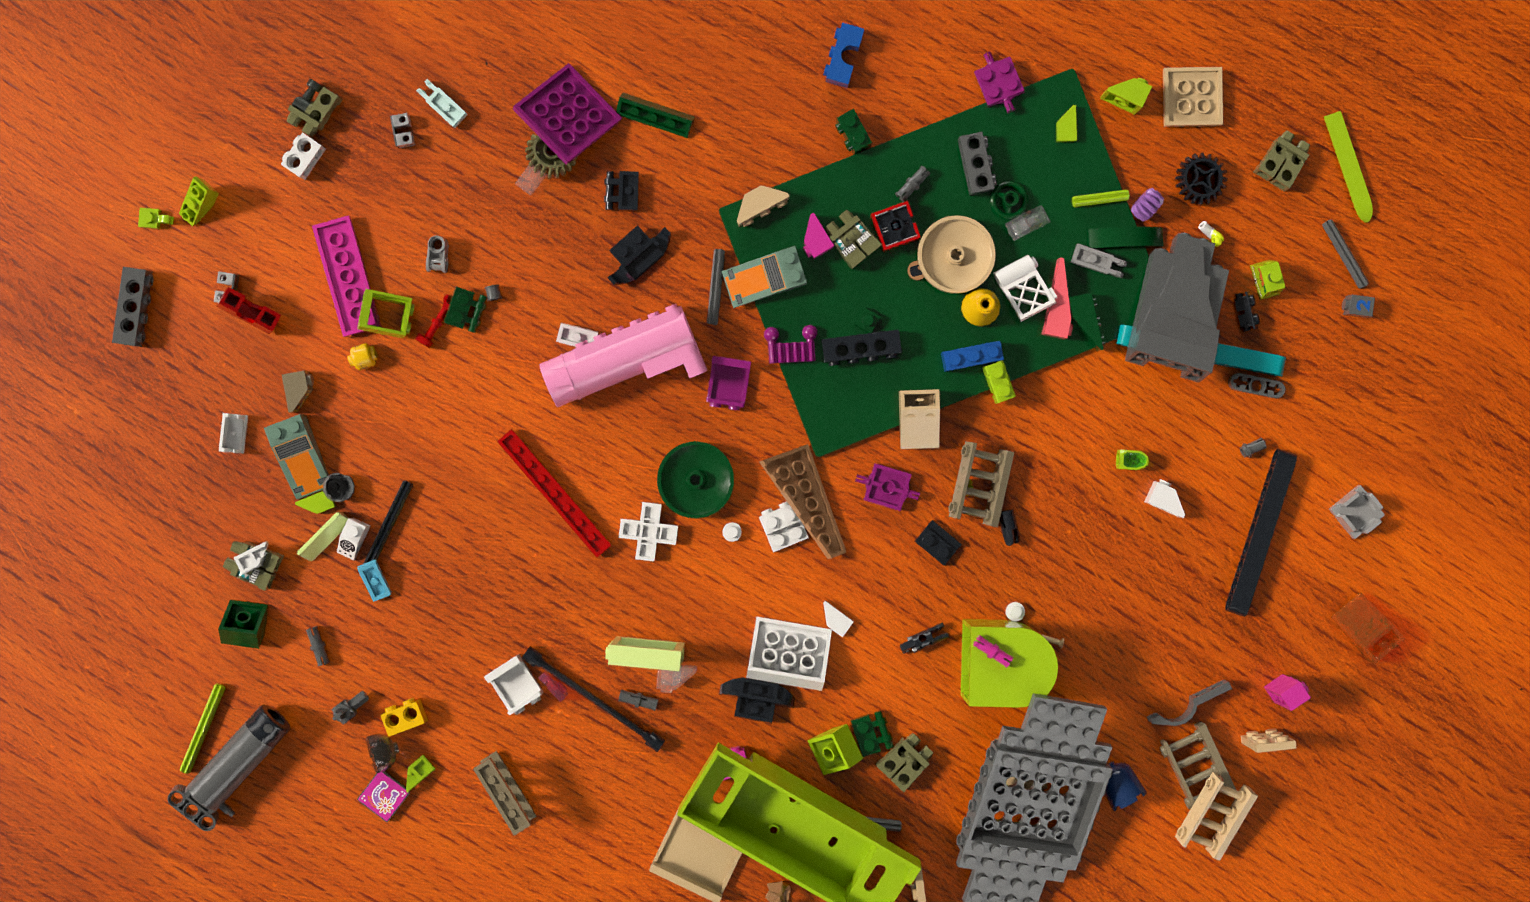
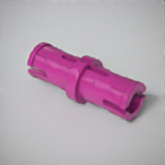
[973,635,1013,668]

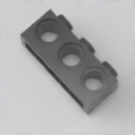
[958,132,997,196]

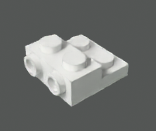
[759,501,809,552]

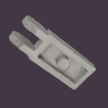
[1070,244,1127,278]

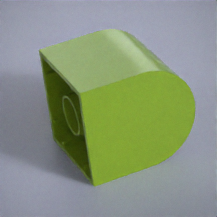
[961,619,1058,708]

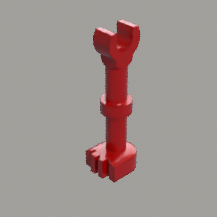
[415,294,450,349]

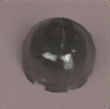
[366,734,399,774]

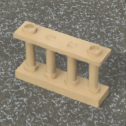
[1175,772,1258,861]

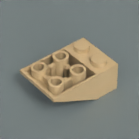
[899,389,940,449]

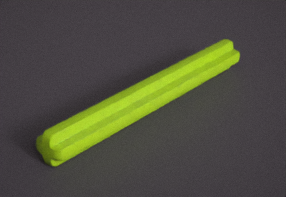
[180,683,225,774]

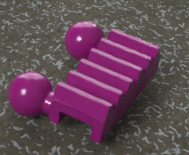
[764,325,817,364]

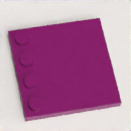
[513,63,622,165]

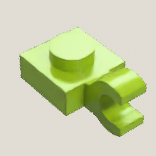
[138,208,174,229]

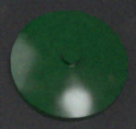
[657,441,734,518]

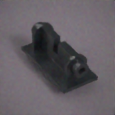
[1234,291,1260,332]

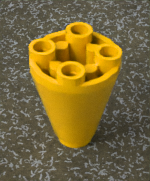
[961,288,1000,327]

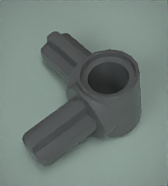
[331,691,369,725]

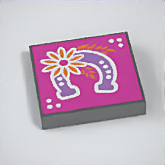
[357,768,411,822]

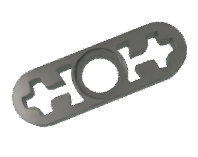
[1228,373,1285,398]

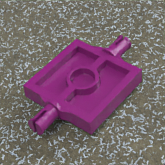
[974,52,1024,113]
[855,463,920,511]

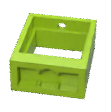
[357,289,415,338]

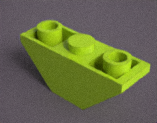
[179,176,219,226]

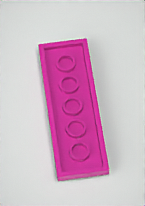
[312,215,382,337]

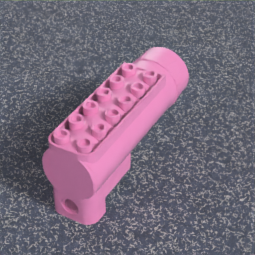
[539,304,708,407]

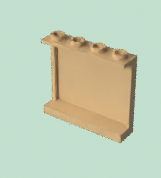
[649,810,742,902]

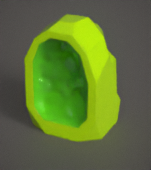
[1116,450,1149,470]

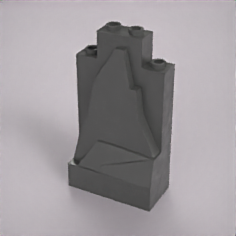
[1125,233,1229,383]

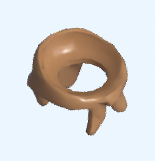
[765,881,791,902]

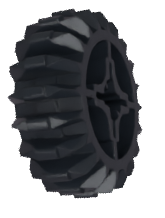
[1174,153,1228,205]

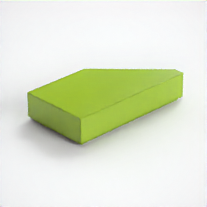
[1056,105,1077,142]
[295,491,336,514]
[406,755,435,793]

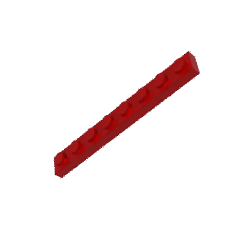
[497,429,612,558]

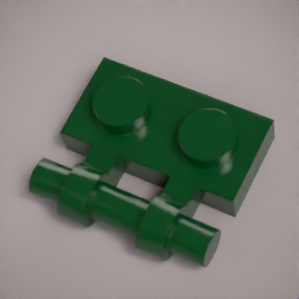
[443,286,487,333]
[850,710,894,757]

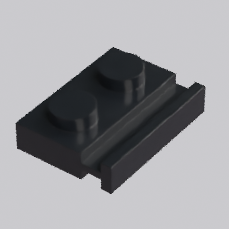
[914,520,962,565]

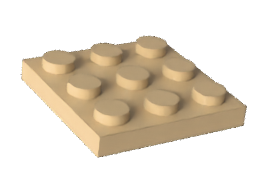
[1163,67,1223,127]

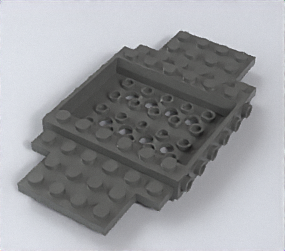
[956,693,1112,902]

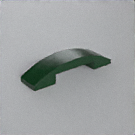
[1088,227,1164,249]

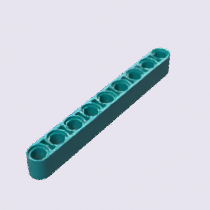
[1116,325,1286,376]

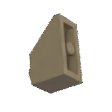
[282,370,314,413]

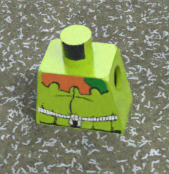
[1250,260,1285,300]

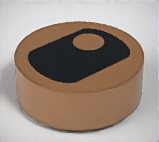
[907,261,924,281]

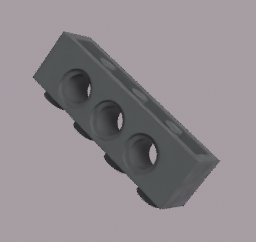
[112,267,154,347]

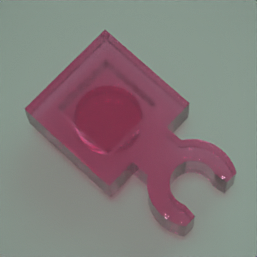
[539,671,568,702]

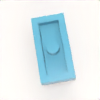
[357,559,392,602]

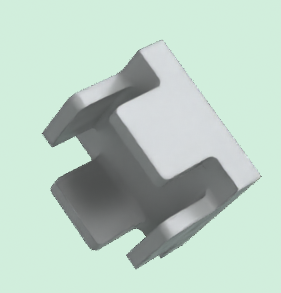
[1329,485,1384,539]

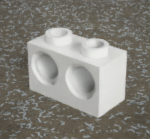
[281,132,326,180]

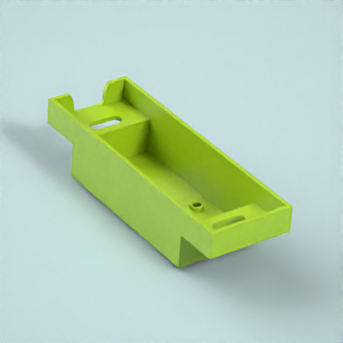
[677,742,921,902]

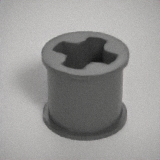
[484,284,502,301]

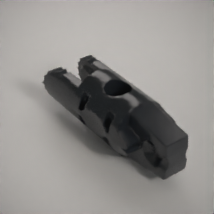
[900,622,950,654]

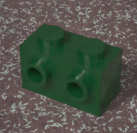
[835,109,872,155]

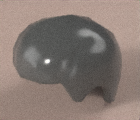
[323,473,355,502]

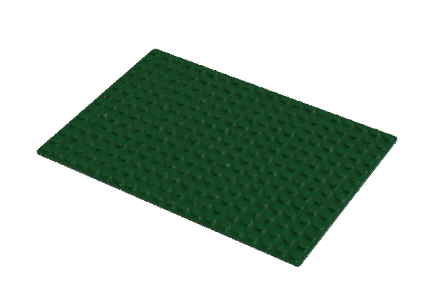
[719,69,1149,457]

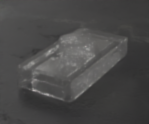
[515,165,547,196]

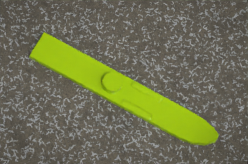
[1324,111,1373,223]

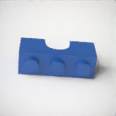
[823,22,864,88]
[941,341,1004,372]

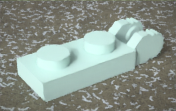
[416,79,468,128]

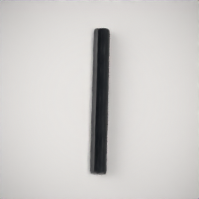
[363,480,413,564]

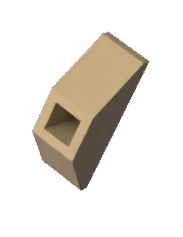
[737,185,789,227]

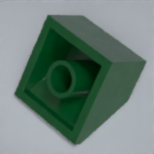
[218,600,268,649]

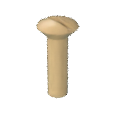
[1042,635,1064,649]

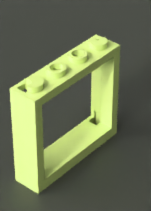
[605,636,685,671]

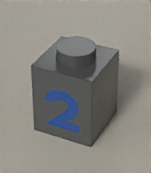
[1342,295,1375,318]

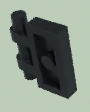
[604,171,639,211]

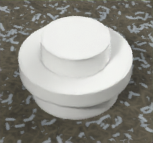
[723,522,742,542]
[1006,602,1025,621]

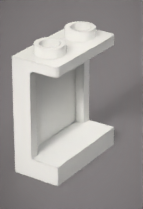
[484,654,544,715]

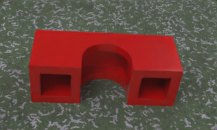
[216,287,281,334]

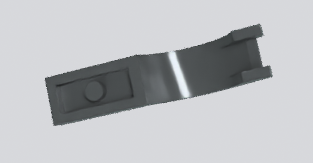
[1147,679,1232,726]

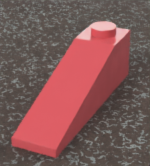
[1042,258,1073,339]

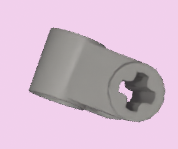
[426,235,449,273]

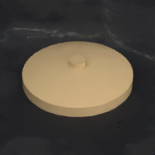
[917,216,995,294]

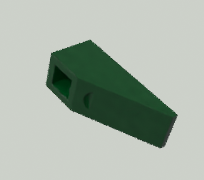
[1069,293,1105,351]

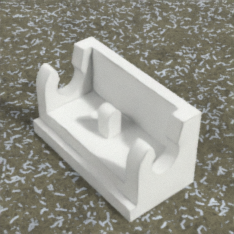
[219,413,248,453]

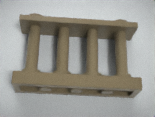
[949,441,1014,527]
[1159,721,1236,810]
[473,751,537,835]

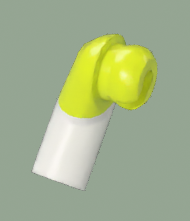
[1198,221,1224,247]

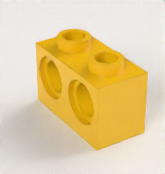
[380,698,428,737]

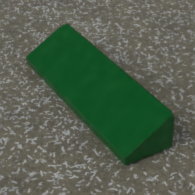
[616,93,695,138]

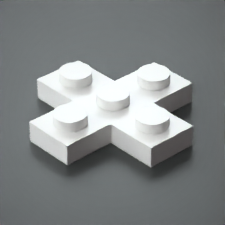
[619,502,678,561]

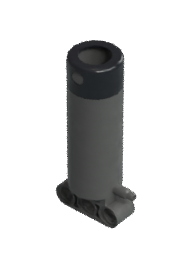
[167,704,290,831]

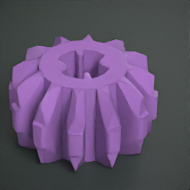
[1131,188,1164,222]

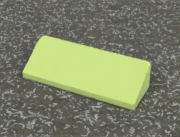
[297,512,348,561]

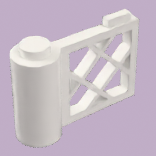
[993,255,1057,322]

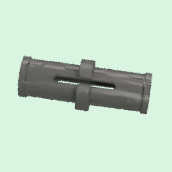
[895,166,930,202]
[305,626,330,666]
[618,689,658,711]

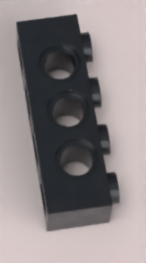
[821,329,902,366]

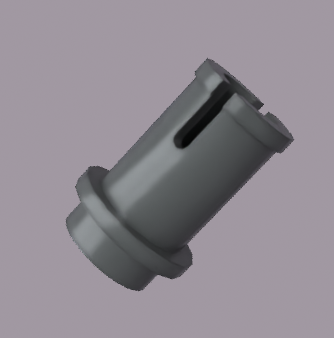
[1240,438,1267,458]

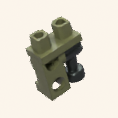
[286,79,343,137]

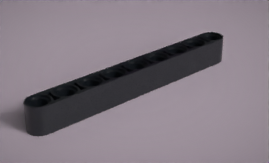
[1225,449,1297,617]

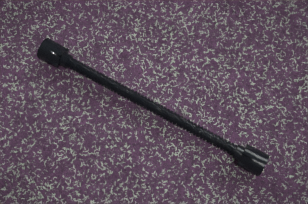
[522,646,666,752]

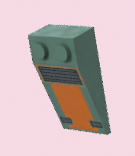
[722,246,807,308]
[264,414,329,500]

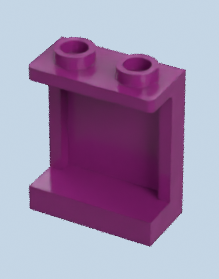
[706,356,751,411]

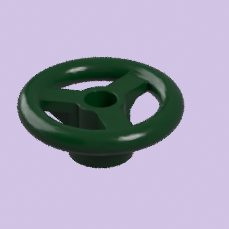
[990,181,1029,219]

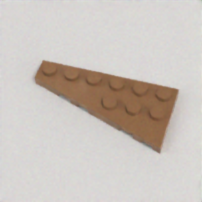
[759,444,846,559]

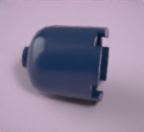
[1105,761,1147,811]

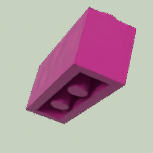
[1264,674,1311,711]

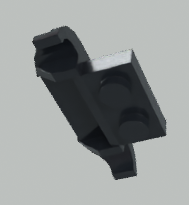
[607,225,671,285]
[719,677,795,724]

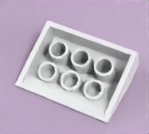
[746,617,832,691]

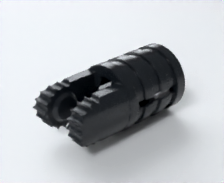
[999,509,1020,546]

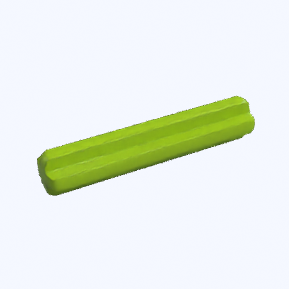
[1072,190,1130,207]

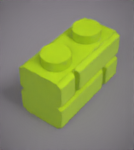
[982,360,1016,404]

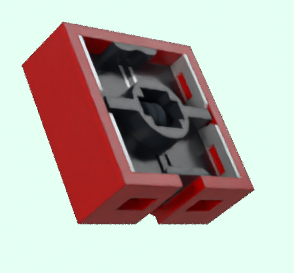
[871,201,921,252]

